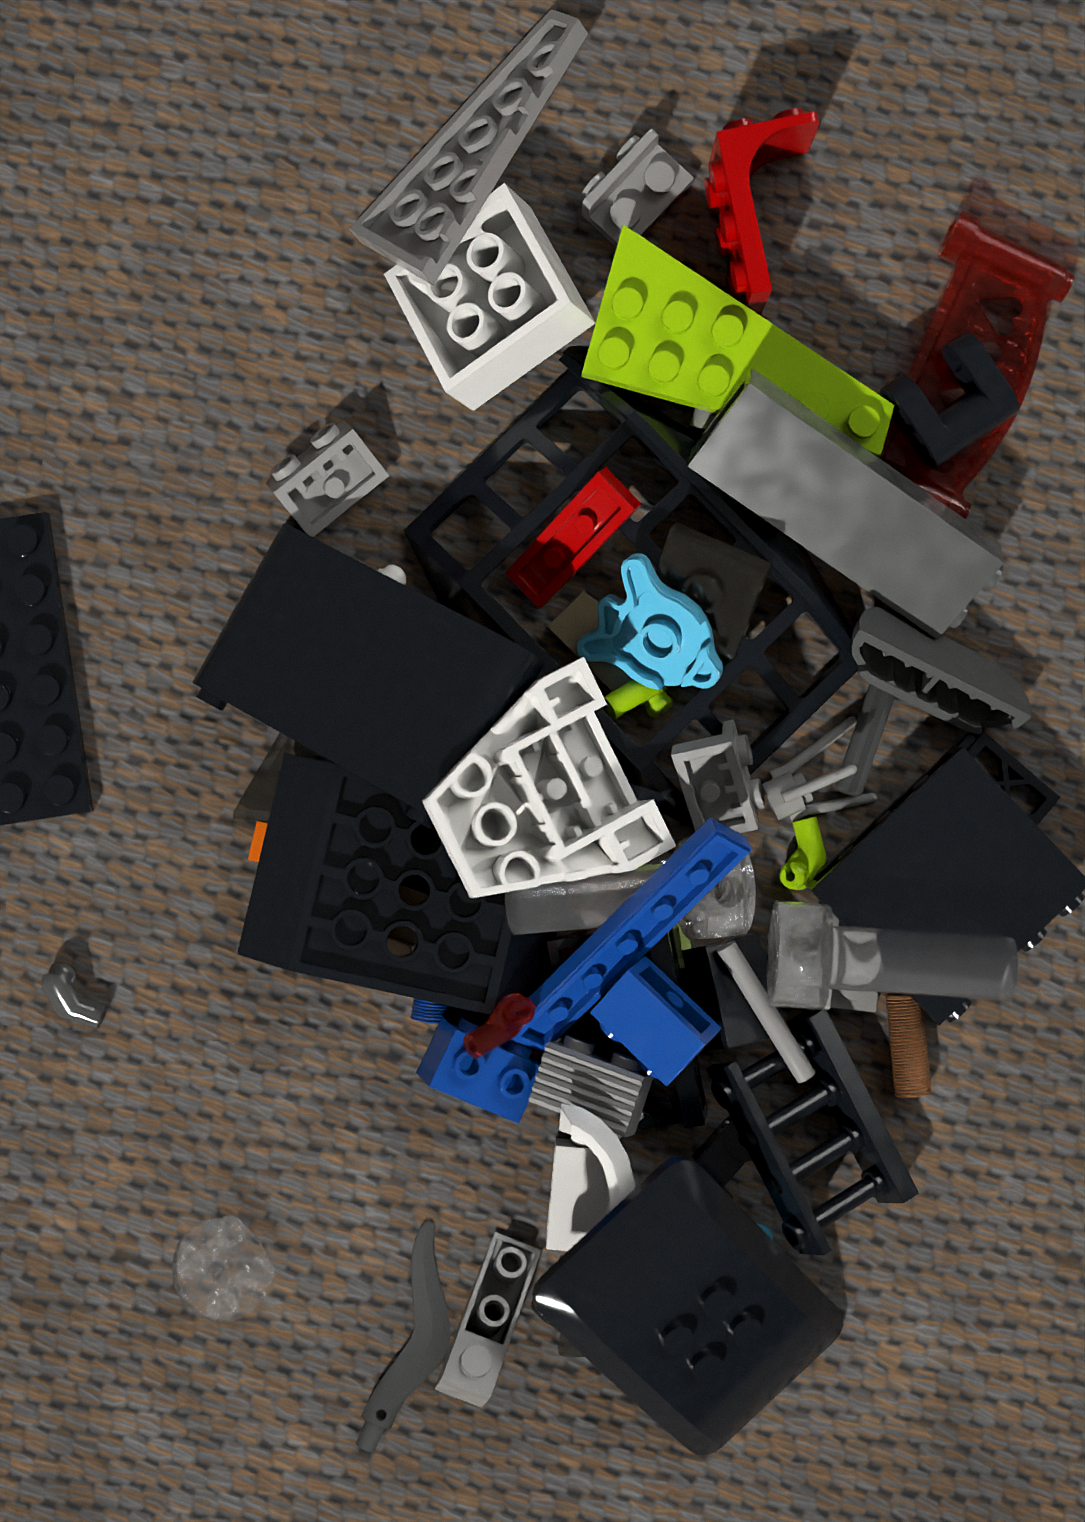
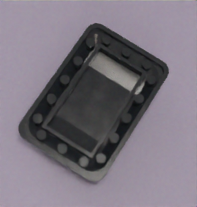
[532,1155,844,1455]

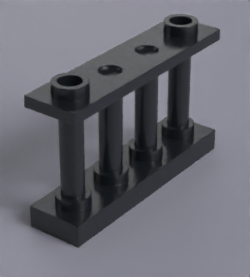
[706,1009,919,1256]

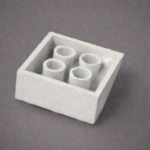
[384,183,595,411]

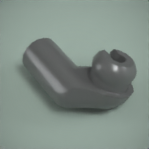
[42,962,107,1029]

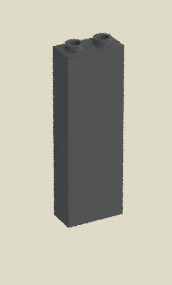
[688,369,1004,640]

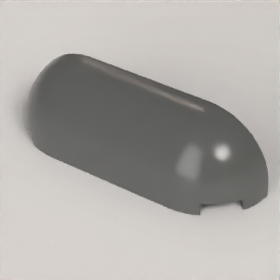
[851,607,1032,734]

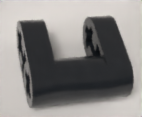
[880,331,1020,470]

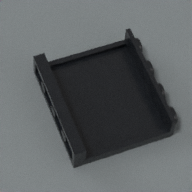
[805,746,1085,1025]

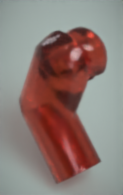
[463,993,535,1058]

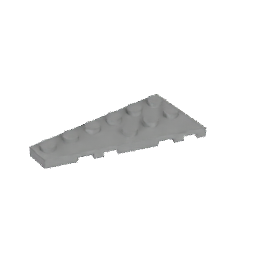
[349,9,588,286]

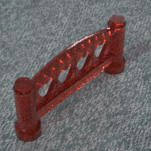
[878,209,1075,519]

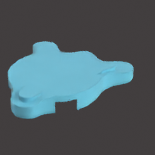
[576,553,723,690]

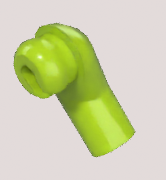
[603,679,673,720]
[779,816,827,890]

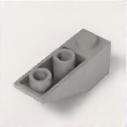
[434,1232,542,1408]

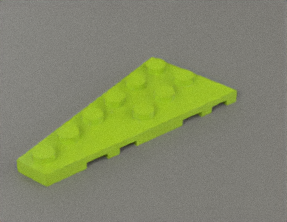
[582,224,895,457]

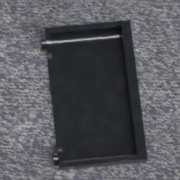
[192,523,545,829]

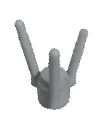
[762,716,878,822]

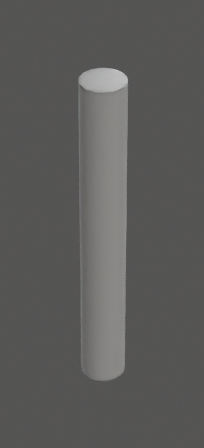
[717,940,815,1083]

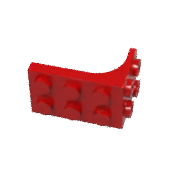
[704,108,820,315]

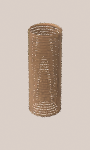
[885,992,932,1098]

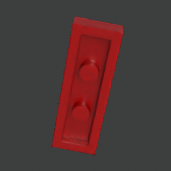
[505,467,642,609]

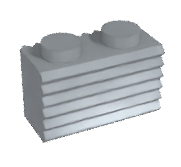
[529,1035,653,1137]

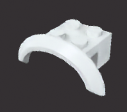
[546,1102,635,1251]

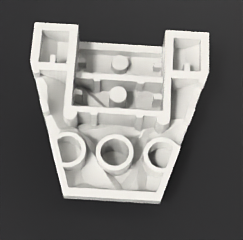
[422,657,676,898]

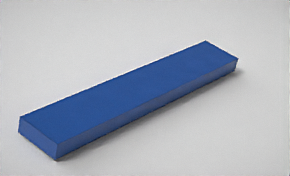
[502,817,753,1053]

